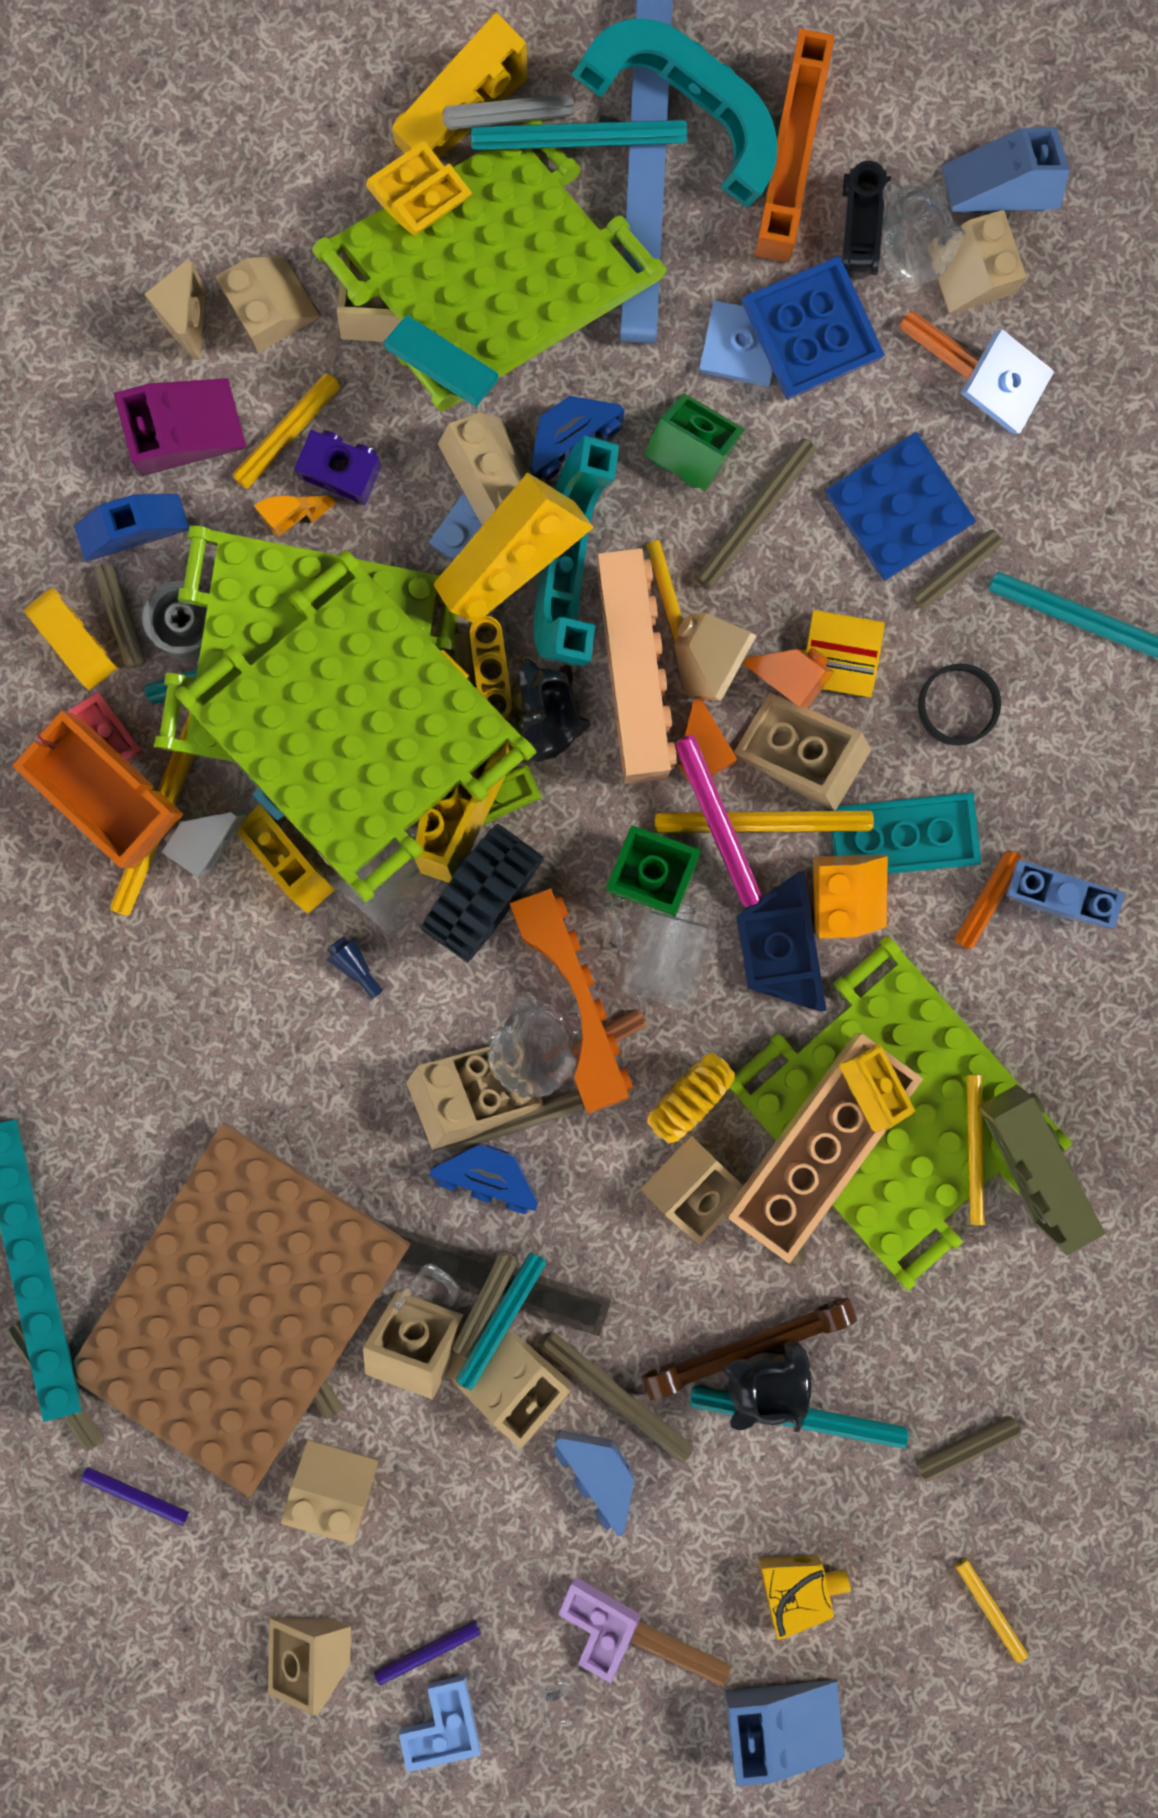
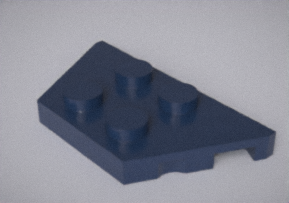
[736,871,827,1012]

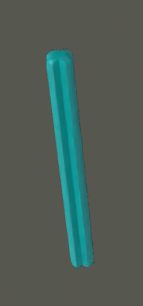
[471,120,687,150]
[988,572,1158,659]
[689,1386,908,1449]

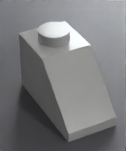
[162,810,247,877]

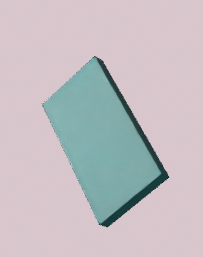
[828,792,982,875]

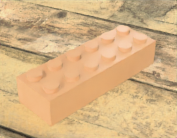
[597,548,677,784]
[724,1033,923,1264]

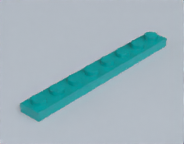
[0,1119,83,1422]

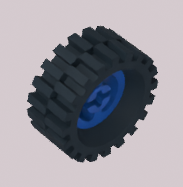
[421,823,544,963]

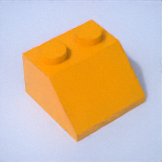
[813,854,888,939]

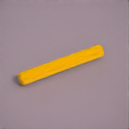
[232,373,340,489]

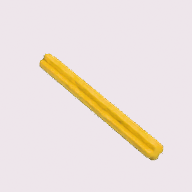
[110,712,195,916]
[654,811,874,833]

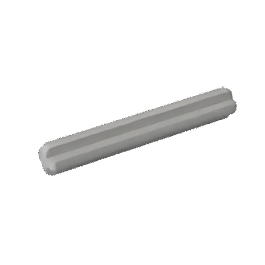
[442,94,574,130]

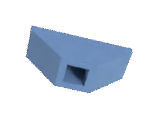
[1006,860,1125,929]
[552,1430,634,1537]

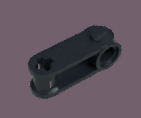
[842,160,891,275]

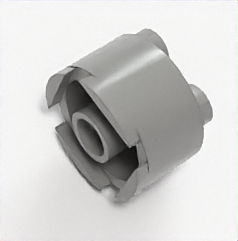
[142,580,207,662]

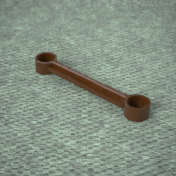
[641,1298,857,1400]

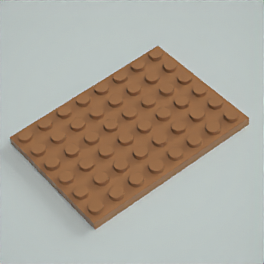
[72,1122,411,1498]

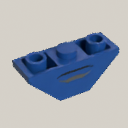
[531,396,625,480]
[74,494,189,562]
[429,1143,538,1214]

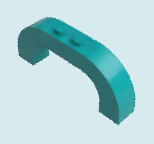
[572,18,777,208]
[533,435,619,666]

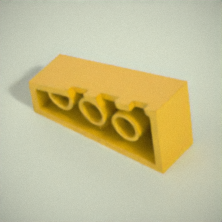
[392,12,528,160]
[433,472,594,624]
[415,742,511,883]

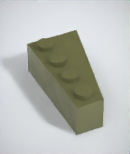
[978,1085,1106,1256]

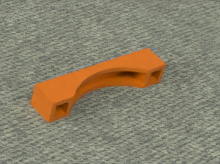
[754,28,835,263]
[510,888,634,1115]

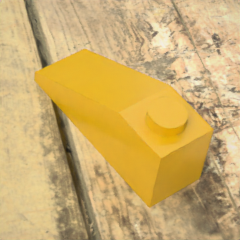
[236,805,335,914]

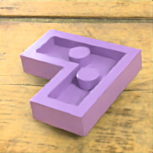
[558,1577,642,1683]

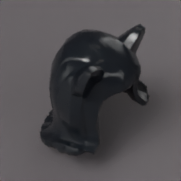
[512,659,591,762]
[724,1340,812,1432]

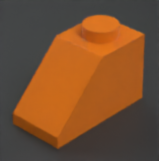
[742,648,834,707]
[677,697,738,782]

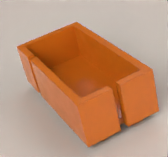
[12,710,184,869]

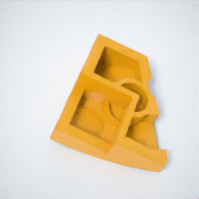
[254,495,337,537]

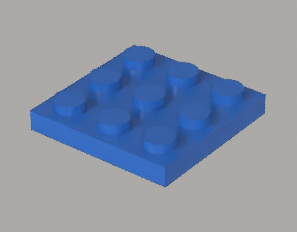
[741,256,885,401]
[825,432,976,582]

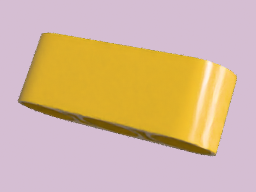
[23,586,118,691]
[470,616,513,721]

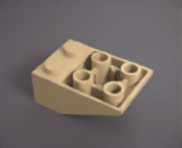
[406,1039,544,1149]
[446,1313,571,1449]

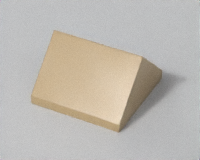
[144,261,207,360]

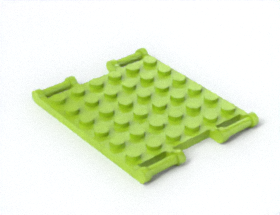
[312,120,667,411]
[154,525,458,762]
[174,550,536,903]
[730,935,1073,1292]

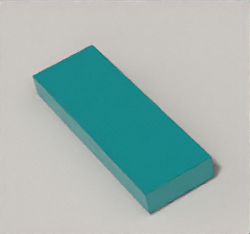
[384,315,498,407]

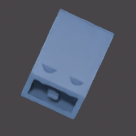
[942,127,1070,213]
[725,1679,845,1786]

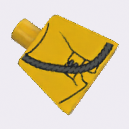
[758,1554,851,1640]

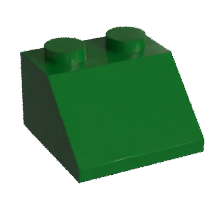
[643,393,745,492]
[605,825,701,917]

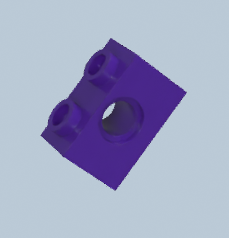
[294,430,382,506]

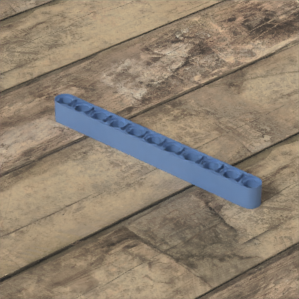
[620,0,673,344]

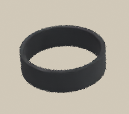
[918,663,1001,746]

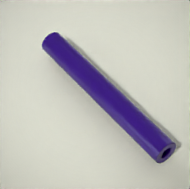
[81,1467,189,1526]
[374,1620,481,1686]

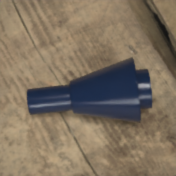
[326,936,383,999]

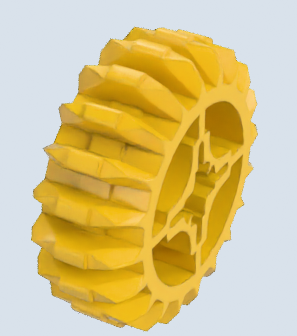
[647,1052,735,1144]

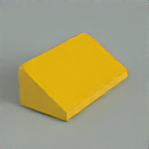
[839,1044,916,1132]

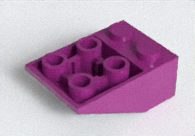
[113,378,247,476]

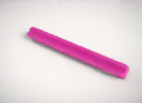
[675,735,762,907]

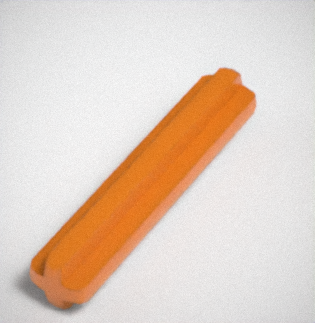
[899,311,979,379]
[954,850,1024,950]

